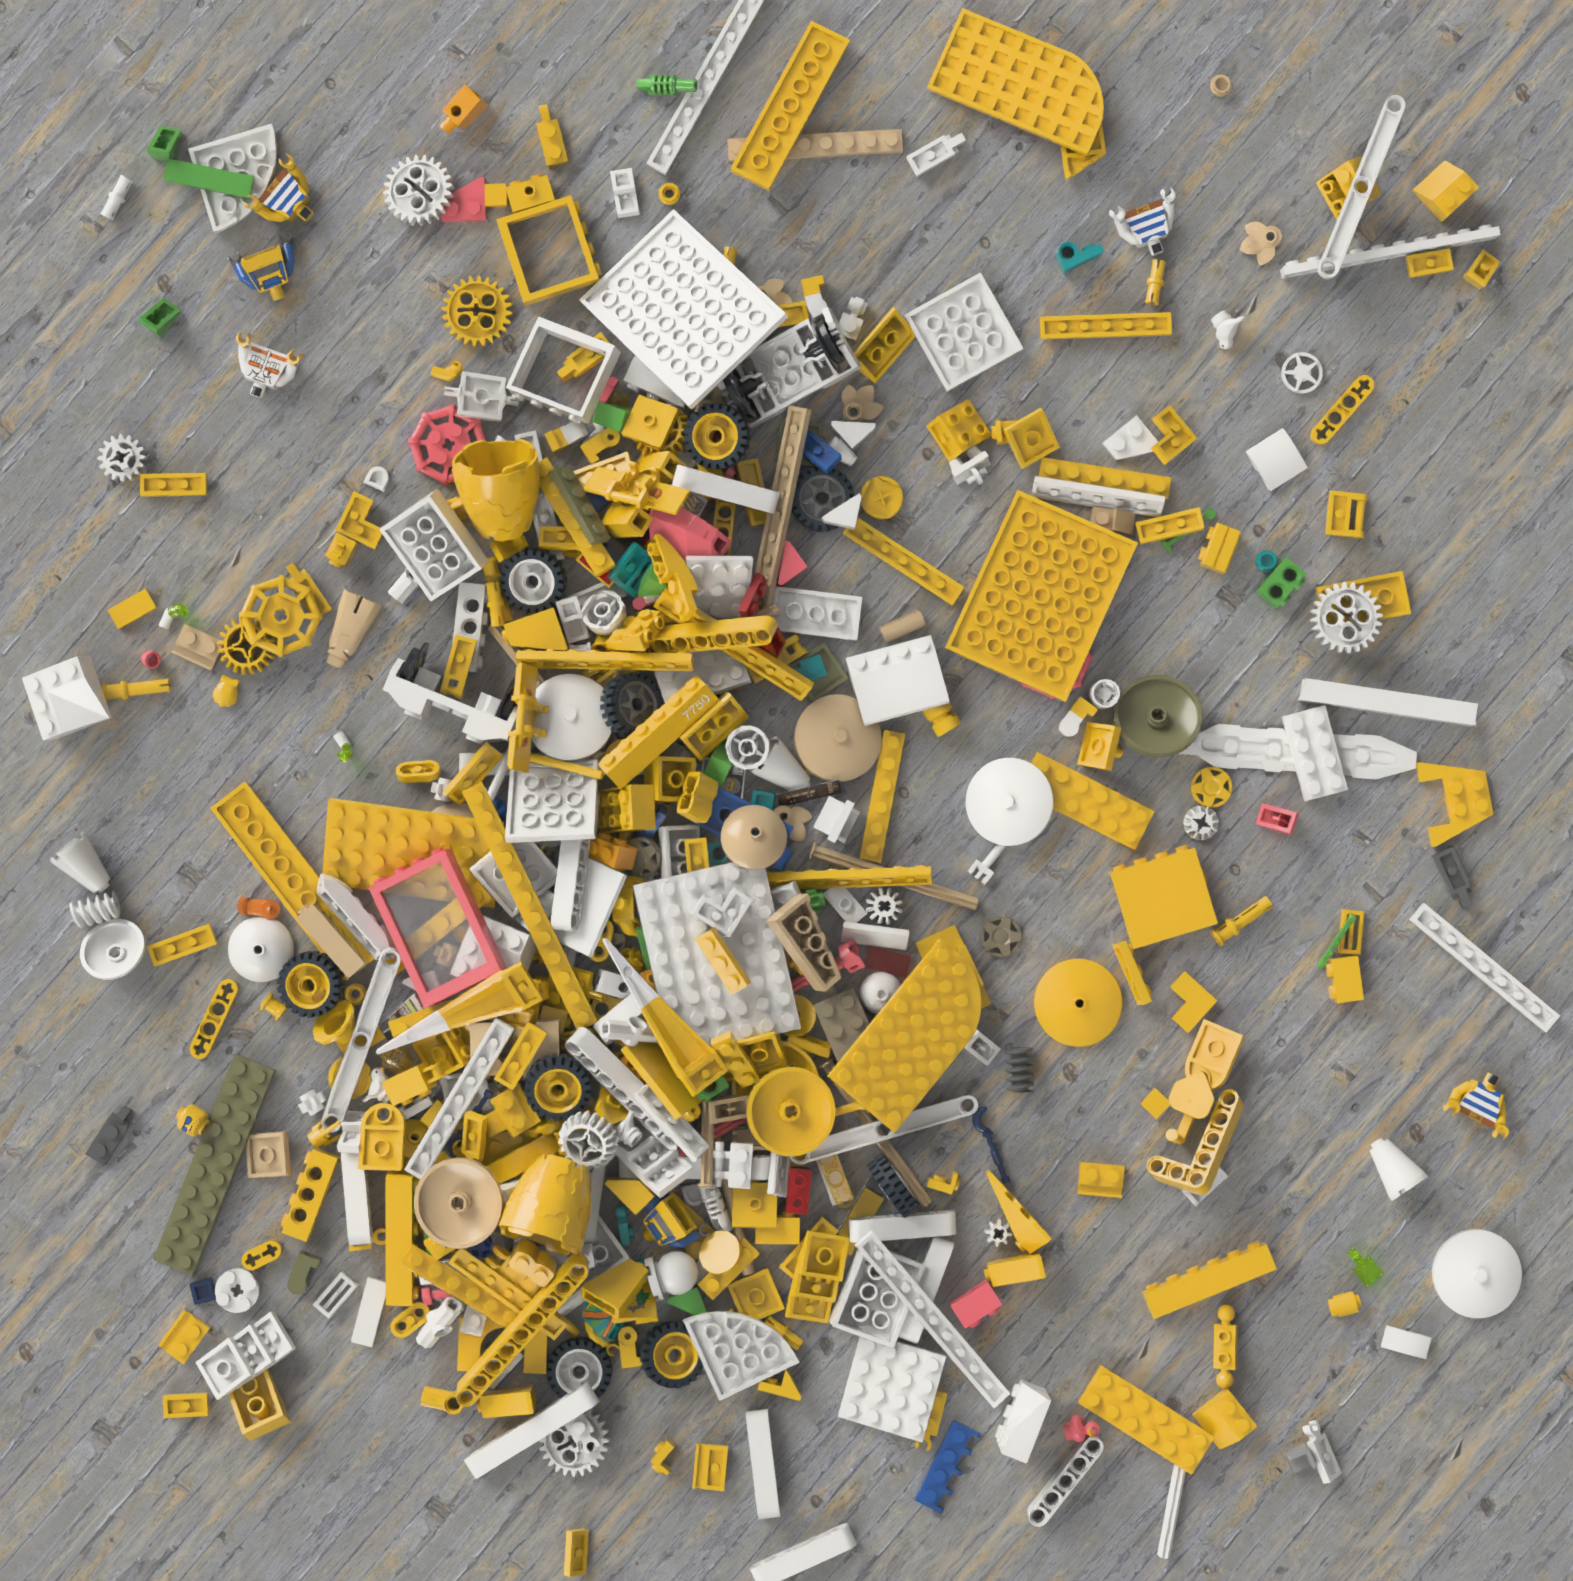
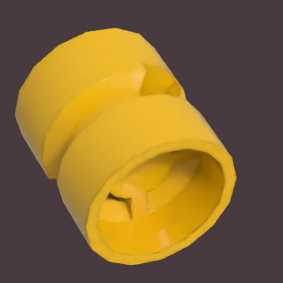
[922,703,962,737]

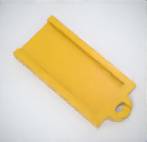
[621,1042,703,1122]

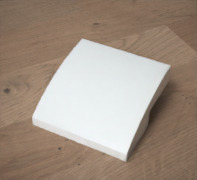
[1246,428,1308,491]

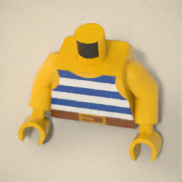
[244,153,314,223]
[1443,1072,1509,1140]

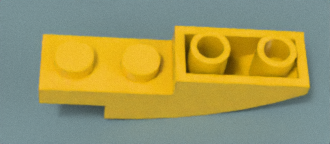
[647,534,699,621]

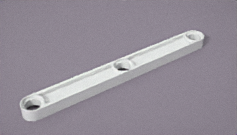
[1318,95,1406,279]
[321,947,401,1133]
[790,1095,978,1164]

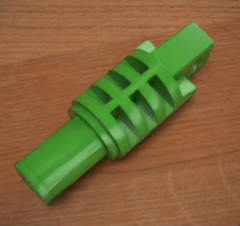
[637,75,698,95]

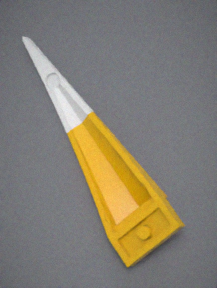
[603,938,729,1097]
[376,962,543,1054]

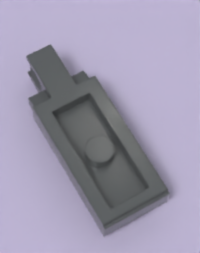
[1432,847,1473,908]
[85,1106,132,1166]

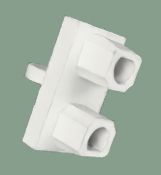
[949,446,991,485]

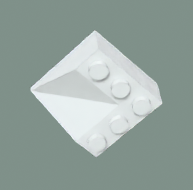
[22,655,112,740]
[450,914,537,985]
[995,1379,1051,1464]

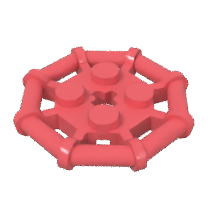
[408,404,487,486]

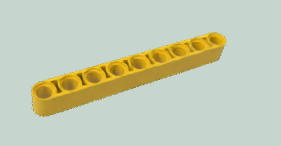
[591,616,778,653]
[456,1253,588,1407]

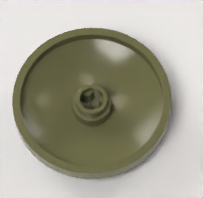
[1114,675,1203,758]

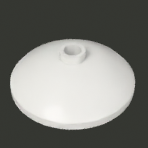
[228,917,295,982]
[80,919,145,980]

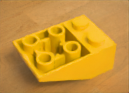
[598,785,656,834]

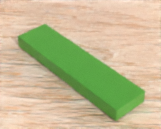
[163,158,255,199]

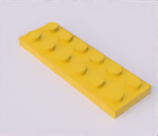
[1031,752,1155,850]
[1078,1364,1215,1475]

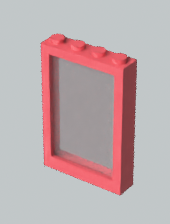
[369,847,507,1008]

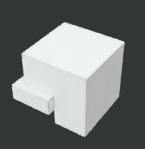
[813,796,860,843]

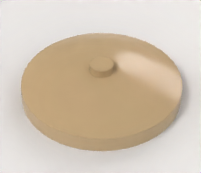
[794,694,882,782]
[414,1157,504,1249]

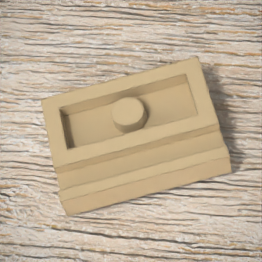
[171,624,224,671]

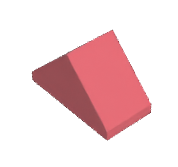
[778,541,808,587]
[1255,803,1299,835]

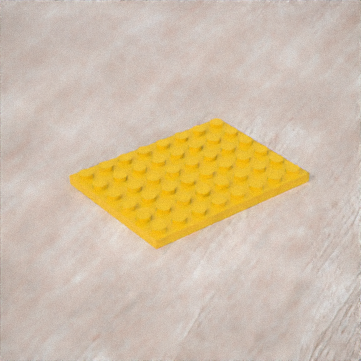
[945,490,1138,703]

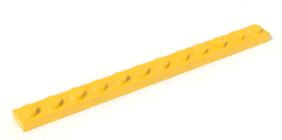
[462,781,598,1029]

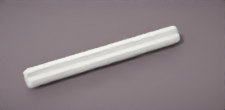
[1157,1464,1186,1559]

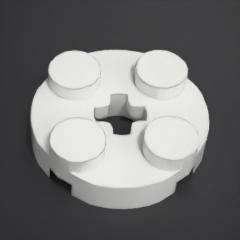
[215,1267,260,1313]

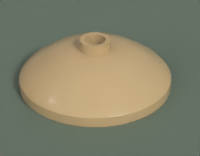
[721,805,787,870]

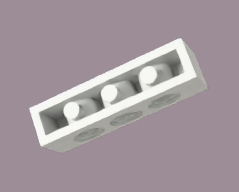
[452,582,489,674]

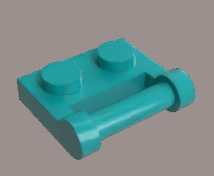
[607,542,652,599]

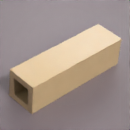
[296,903,368,978]

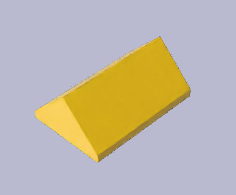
[854,308,915,384]
[679,692,749,761]
[712,1031,787,1082]

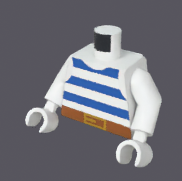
[1109,188,1176,256]

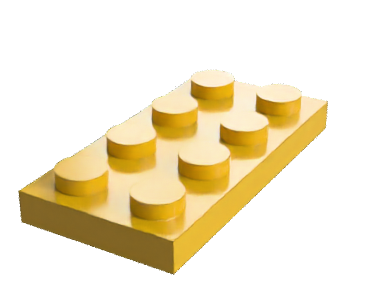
[1315,571,1411,625]

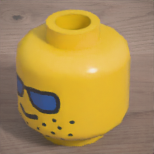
[175,1104,210,1137]

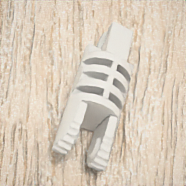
[698,1182,733,1232]

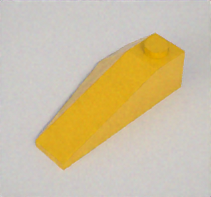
[985,1169,1052,1254]

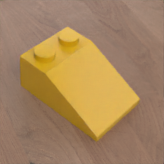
[228,1369,291,1441]

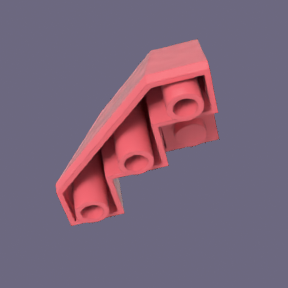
[649,508,732,563]

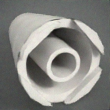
[749,736,811,791]
[50,832,110,893]
[1370,1137,1428,1201]

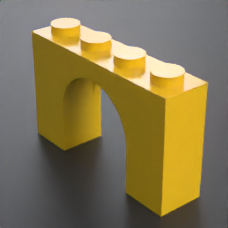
[602,451,685,538]
[457,1314,549,1374]

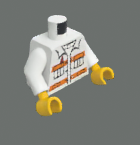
[236,331,304,399]

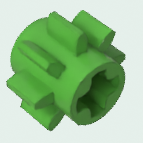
[805,888,826,914]

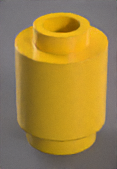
[1327,1291,1362,1318]

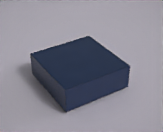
[189,1277,216,1305]

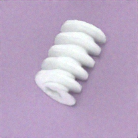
[70,891,120,928]

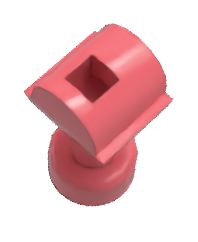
[421,1287,456,1306]

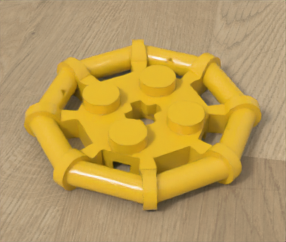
[239,575,323,657]

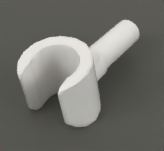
[582,423,607,444]

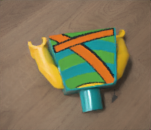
[582,1301,625,1356]

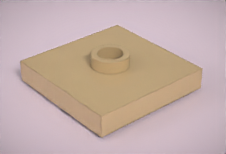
[246,1131,291,1178]

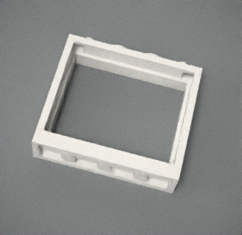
[506,317,621,424]

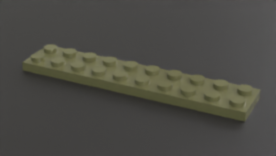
[153,1054,277,1276]

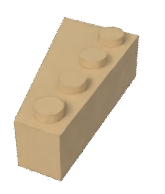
[765,894,841,991]

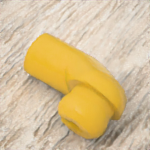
[430,361,463,381]

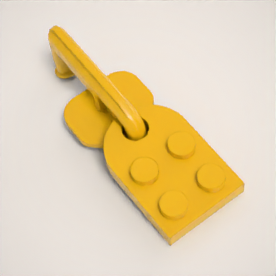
[1166,1019,1245,1145]

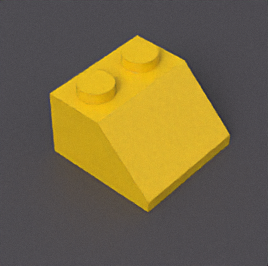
[1412,161,1479,223]
[604,1176,655,1215]
[1192,1388,1258,1450]

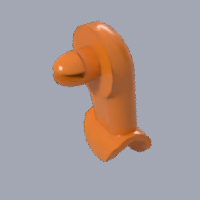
[237,897,281,919]

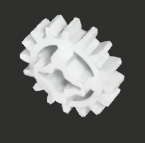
[97,434,147,483]

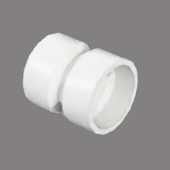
[1088,679,1120,709]

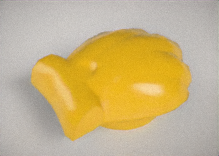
[213,675,240,707]

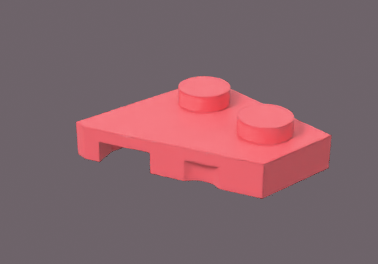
[442,177,486,222]

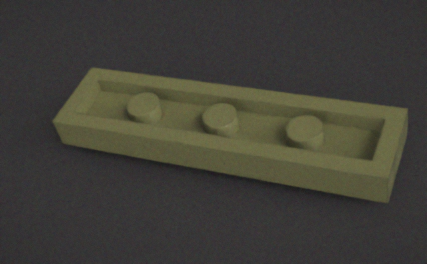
[550,466,611,545]

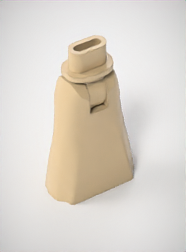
[326,589,383,669]

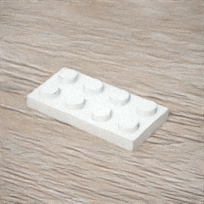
[773,586,862,641]
[1282,705,1348,801]

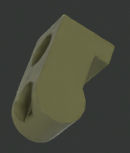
[287,1250,322,1294]

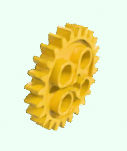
[441,275,513,348]

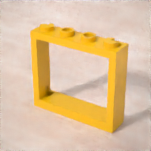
[496,195,602,307]

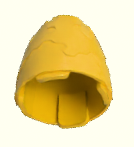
[452,439,540,541]
[499,1154,591,1255]

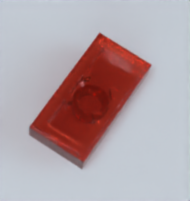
[864,946,911,978]

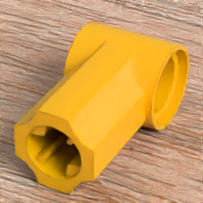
[421,1386,464,1415]

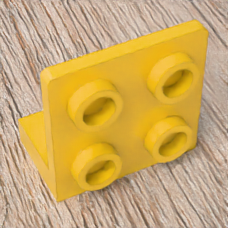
[926,399,991,462]

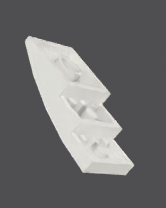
[615,1117,694,1198]
[196,1311,296,1400]

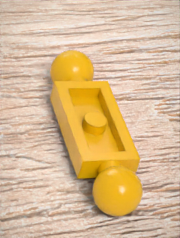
[1213,1304,1238,1389]

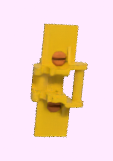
[583,461,690,515]
[507,663,549,773]

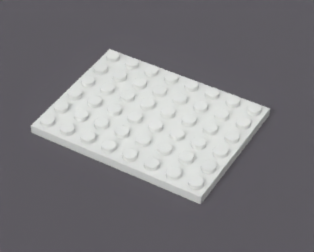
[579,209,788,410]
[633,862,801,1048]

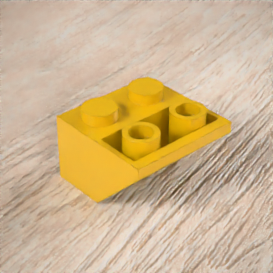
[1316,156,1382,220]

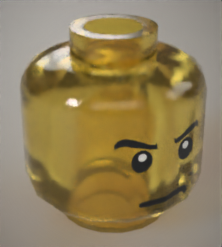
[379,1045,414,1074]

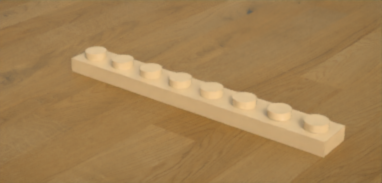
[727,129,903,162]

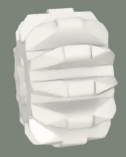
[866,888,903,924]

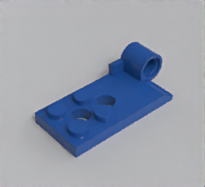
[696,786,794,871]

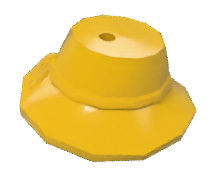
[313,1000,356,1045]

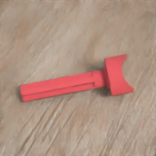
[790,940,865,992]

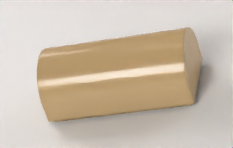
[878,610,926,643]

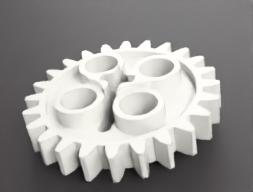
[383,155,455,226]
[1310,582,1383,654]
[539,1408,611,1477]

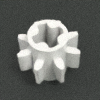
[430,777,452,802]
[298,1089,326,1116]
[984,1218,1012,1247]

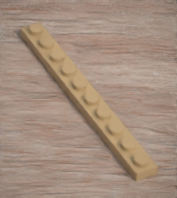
[755,405,811,610]

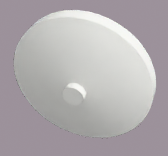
[532,674,612,762]
[966,758,1054,846]
[1432,1229,1522,1318]

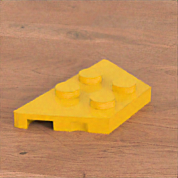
[1060,124,1106,180]

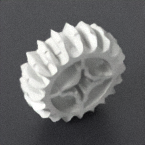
[558,1110,619,1170]

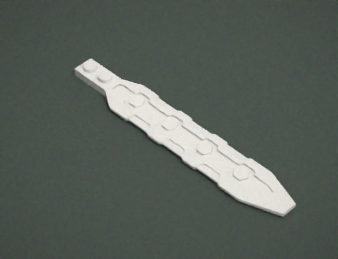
[1178,724,1417,779]

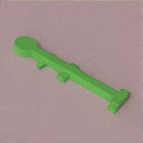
[1160,508,1216,553]
[1317,913,1357,969]

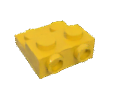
[605,609,665,651]
[412,1027,470,1081]

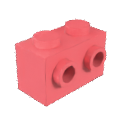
[950,1280,1002,1328]

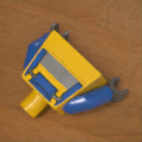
[227,233,295,301]
[643,1183,712,1248]

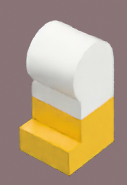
[801,275,827,316]
[544,421,589,455]
[1059,696,1098,737]

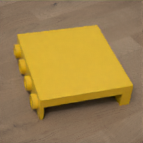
[1108,844,1218,949]

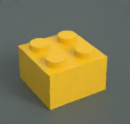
[644,756,696,803]

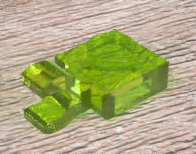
[1346,1248,1384,1287]

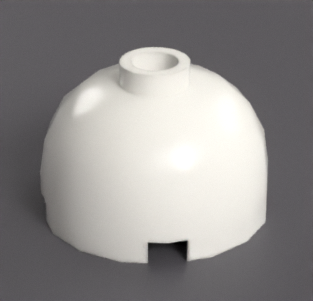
[582,590,627,636]
[726,725,770,770]
[859,972,901,1015]

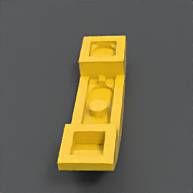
[484,1133,559,1184]

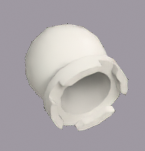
[644,1251,699,1302]

